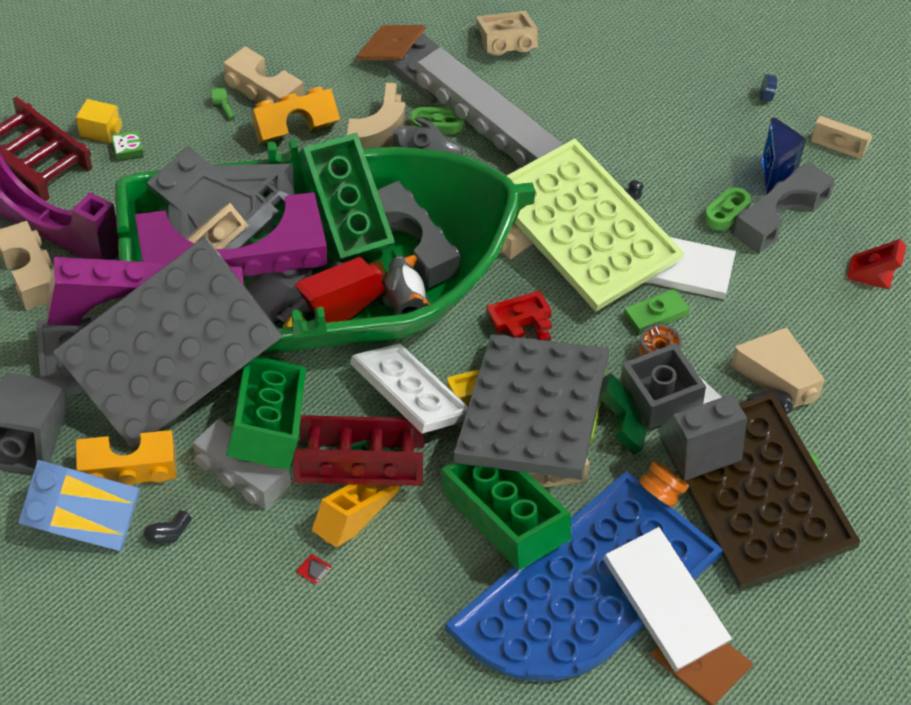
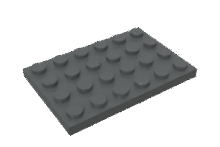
[53,236,283,450]
[454,334,609,479]

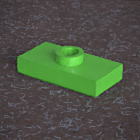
[624,289,690,335]

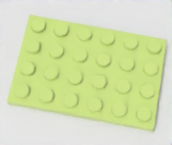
[507,139,684,312]

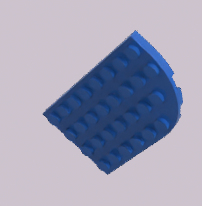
[445,471,723,681]

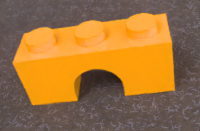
[250,87,340,145]
[76,430,177,485]

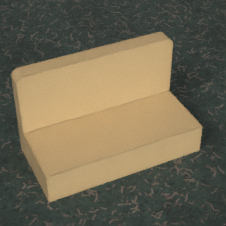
[811,116,872,159]

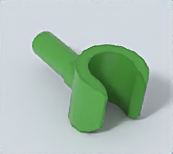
[211,88,235,121]

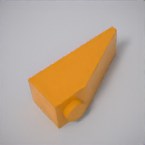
[311,484,401,548]

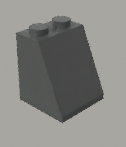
[0,372,68,475]
[658,394,747,481]

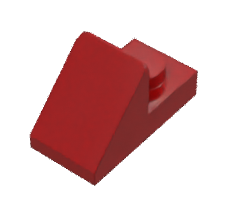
[847,239,906,289]

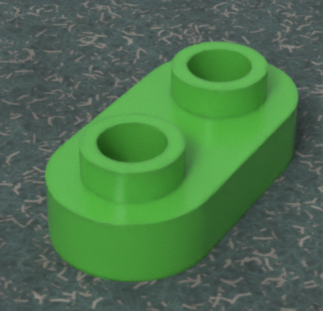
[411,107,465,134]
[705,187,751,230]

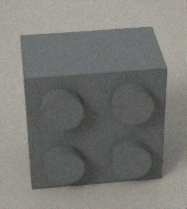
[620,343,706,429]

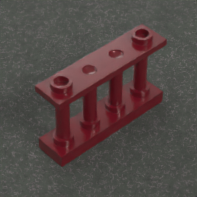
[0,96,92,201]
[294,415,424,486]

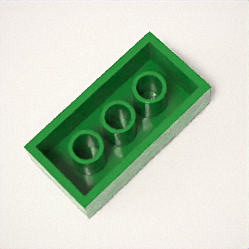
[296,133,395,263]
[226,356,306,470]
[441,462,572,570]

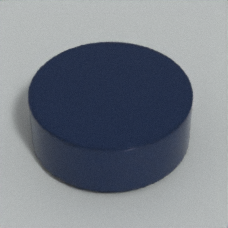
[760,74,777,102]

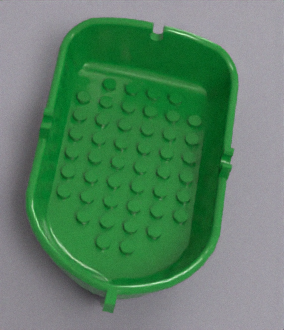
[115,139,535,355]

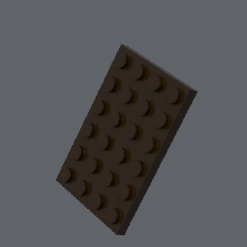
[660,392,860,591]

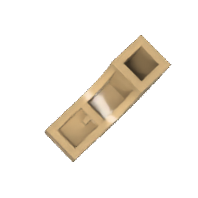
[347,83,405,149]

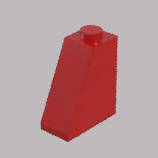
[294,257,386,323]

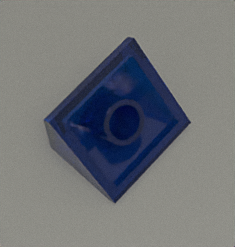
[762,118,806,195]

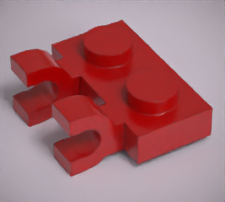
[486,290,552,341]

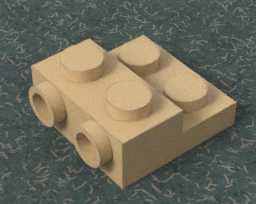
[476,11,538,55]

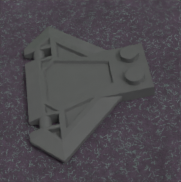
[147,146,294,249]

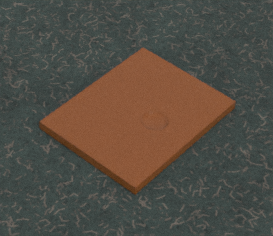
[356,25,426,60]
[650,643,753,705]

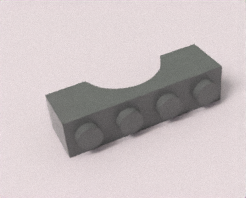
[733,162,835,254]
[377,181,461,288]

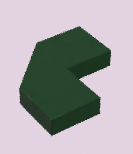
[599,373,647,455]

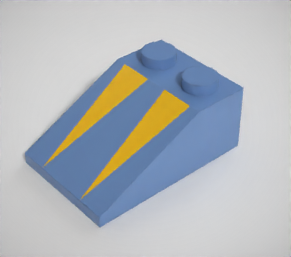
[18,460,140,551]

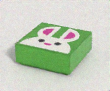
[111,130,144,161]

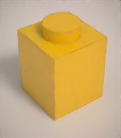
[76,99,122,144]

